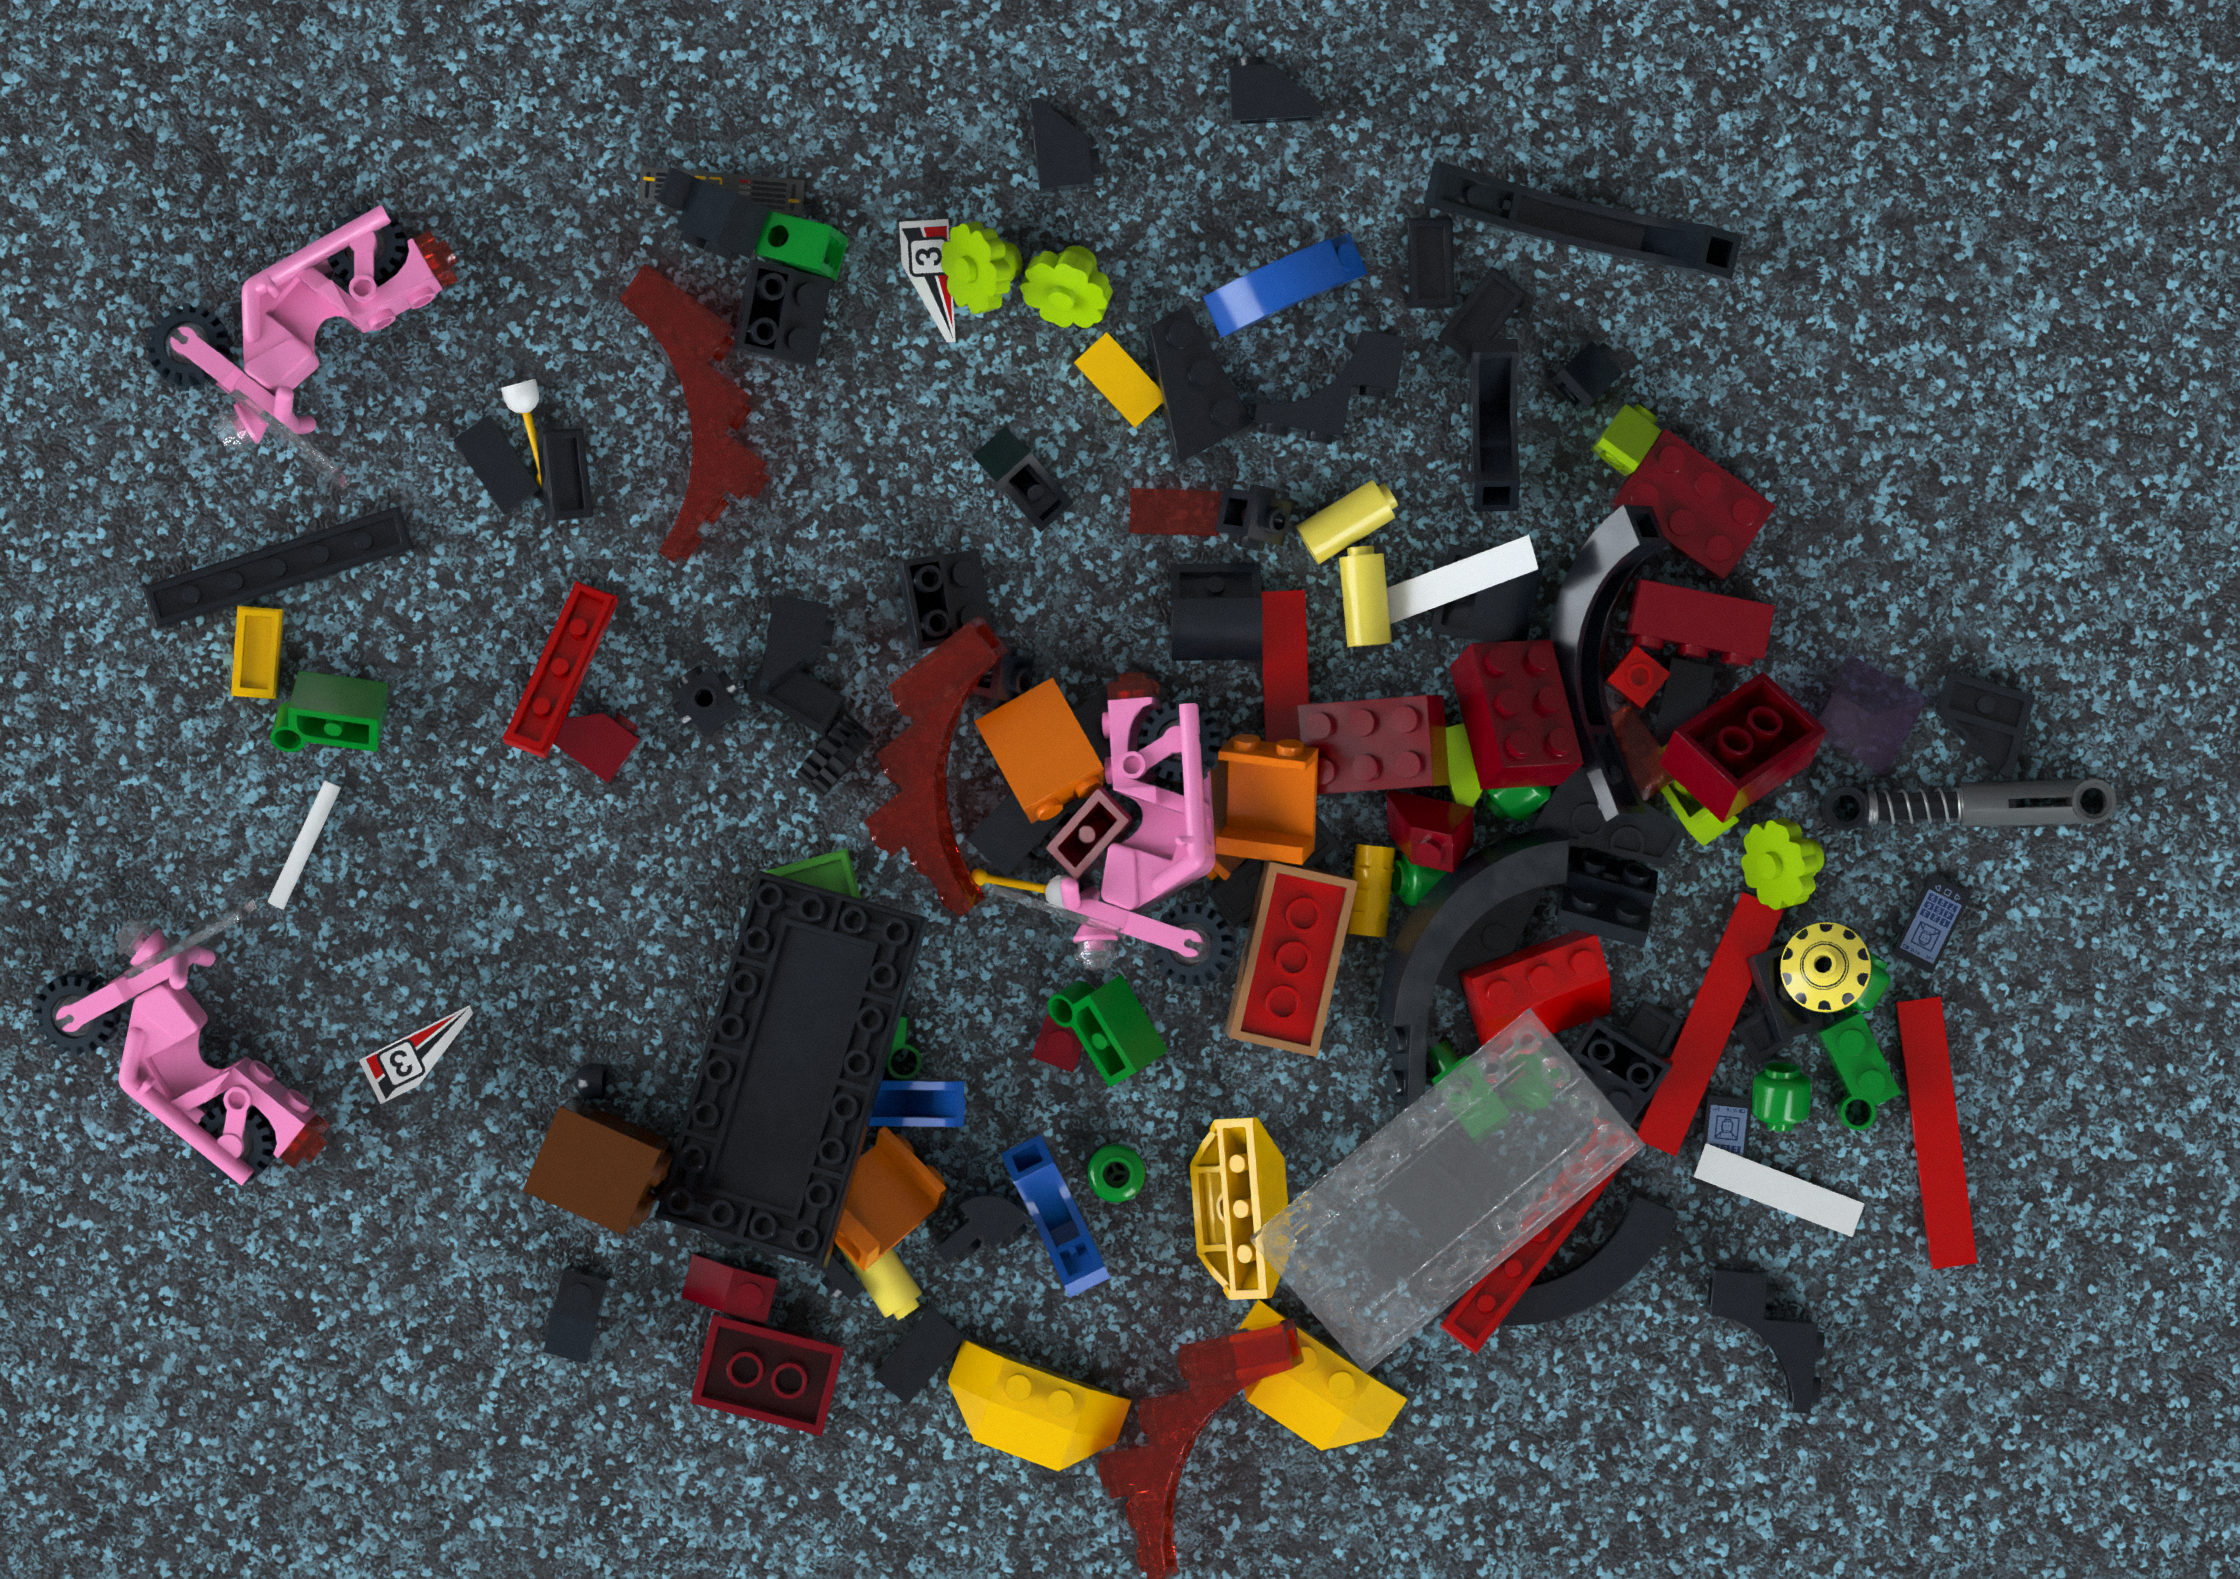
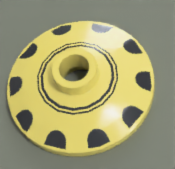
[1780,922,1871,1012]

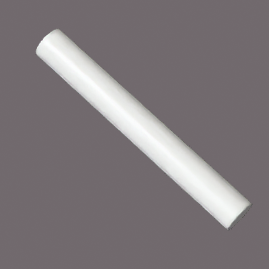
[268,780,341,910]

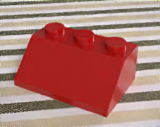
[1458,930,1611,1058]

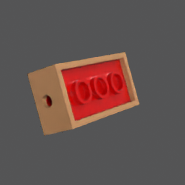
[1224,860,1358,1057]

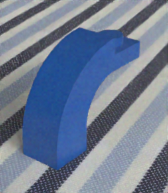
[1203,233,1368,338]
[1001,1134,1111,1298]

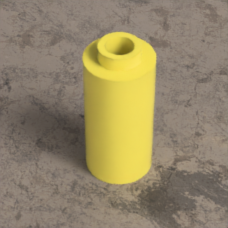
[1295,480,1398,565]
[1339,545,1392,647]
[836,1244,922,1320]

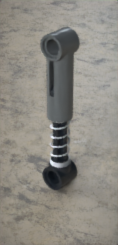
[1819,779,2117,831]

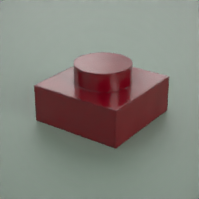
[1031,1015,1083,1073]

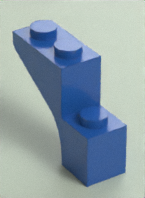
[869,1079,965,1127]

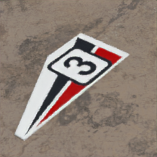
[899,219,956,342]
[359,1005,473,1104]

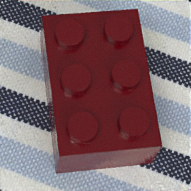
[1609,428,1776,582]
[1623,579,1775,668]
[1450,640,1583,790]
[1659,672,1827,823]
[1298,695,1450,794]
[690,1311,846,1436]

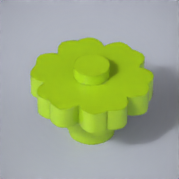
[941,221,1023,315]
[1020,246,1113,328]
[1741,817,1824,910]

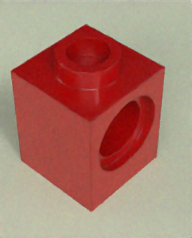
[1604,645,1671,709]

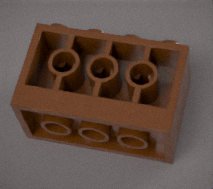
[522,1098,674,1235]

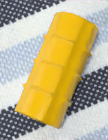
[1347,844,1395,937]

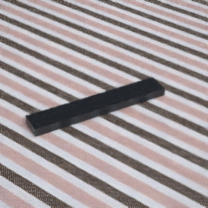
[142,506,414,630]

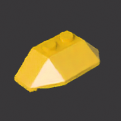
[1190,1117,1292,1300]
[1233,1299,1407,1451]
[948,1338,1132,1471]

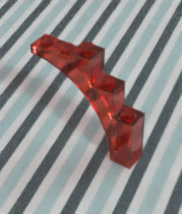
[619,264,770,564]
[864,615,1008,918]
[1099,1318,1304,1579]

